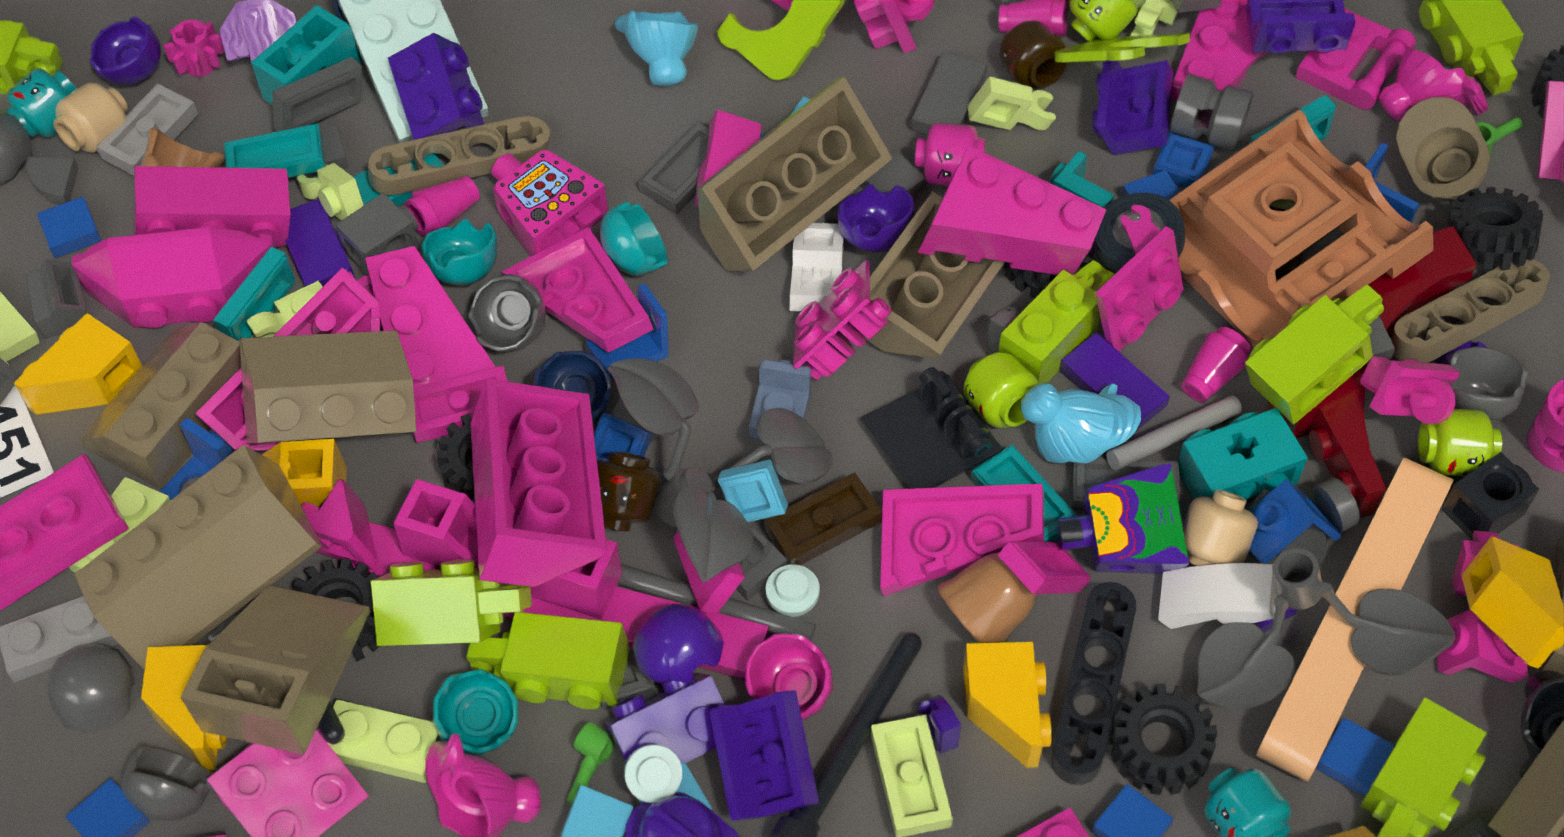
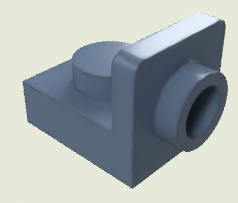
[749,360,812,439]

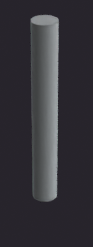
[1106,395,1242,470]

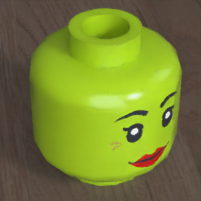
[1069,0,1138,42]
[963,352,1039,428]
[1418,409,1502,477]

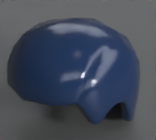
[534,350,612,421]

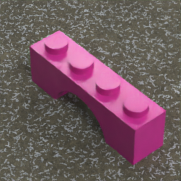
[393,479,622,619]

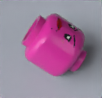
[915,123,985,186]

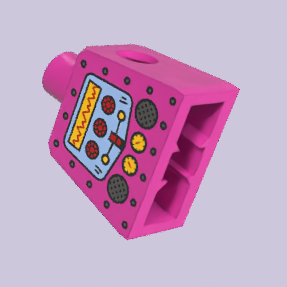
[492,150,608,257]

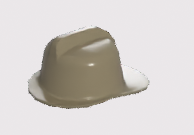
[1396,97,1491,200]

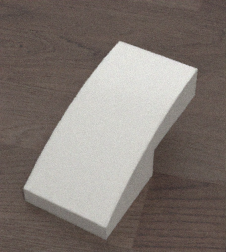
[790,223,844,311]
[1158,563,1277,629]

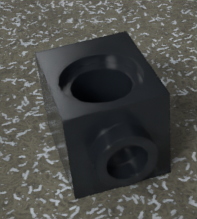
[1442,452,1539,541]

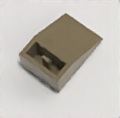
[181,585,370,755]

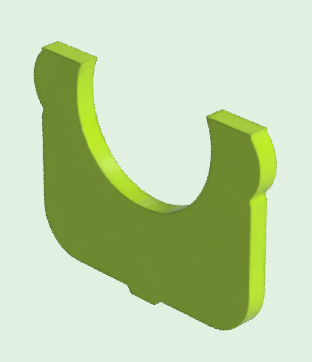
[717,0,845,81]
[1054,33,1190,62]

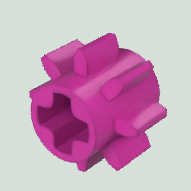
[163,20,225,77]

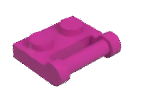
[1295,9,1416,110]

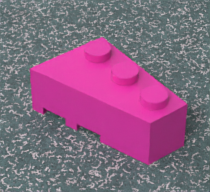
[918,145,1106,275]
[133,166,290,247]

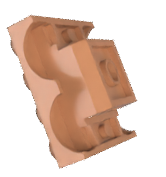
[1169,109,1433,348]

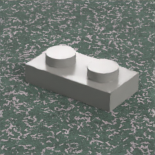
[97,84,198,176]
[0,596,119,683]

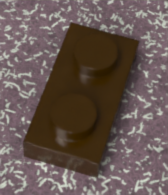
[764,472,883,565]

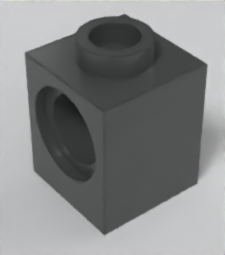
[335,193,420,275]

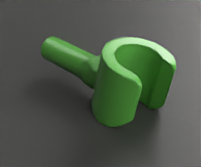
[1476,117,1523,155]
[566,722,613,804]

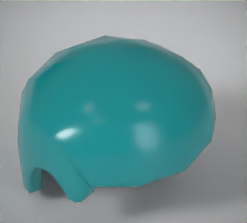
[600,201,668,276]
[420,219,497,286]
[433,669,519,755]

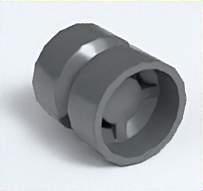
[1170,73,1254,152]

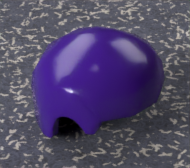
[89,16,162,85]
[837,184,915,252]
[633,604,725,683]

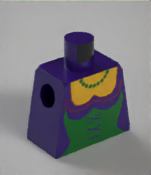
[1057,463,1189,574]

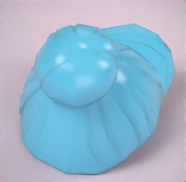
[614,11,697,87]
[1021,383,1141,464]

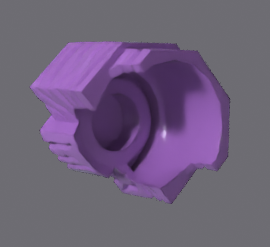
[220,0,298,62]

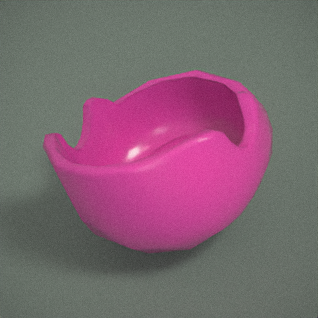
[746,633,833,721]

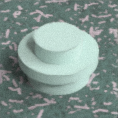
[766,564,820,617]
[624,744,682,803]

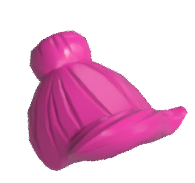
[1378,47,1489,122]
[425,734,541,837]

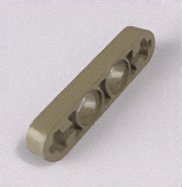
[368,116,550,195]
[1391,259,1550,363]

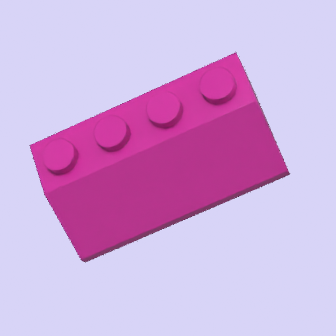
[471,378,607,587]

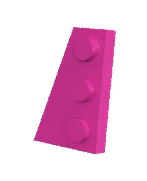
[1171,0,1268,111]
[501,227,654,353]
[880,484,1044,596]

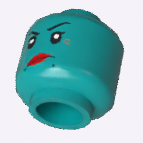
[5,68,77,138]
[1204,768,1291,837]

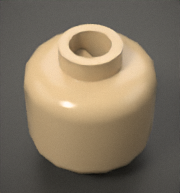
[54,82,128,153]
[1183,489,1258,566]

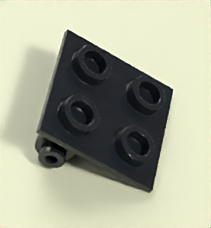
[861,367,1003,489]

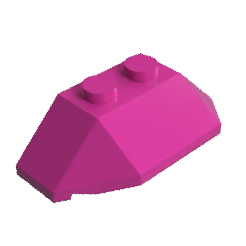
[72,227,277,328]
[195,267,380,451]

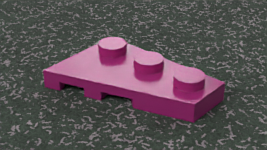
[365,246,496,388]

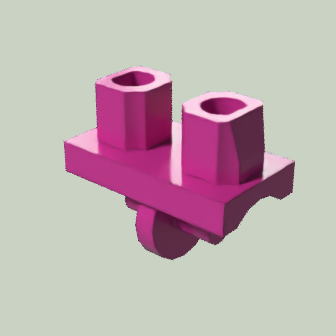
[854,0,934,53]
[1360,356,1460,424]

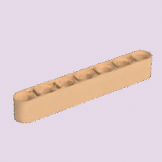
[1256,457,1454,782]

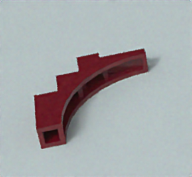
[1268,226,1477,518]

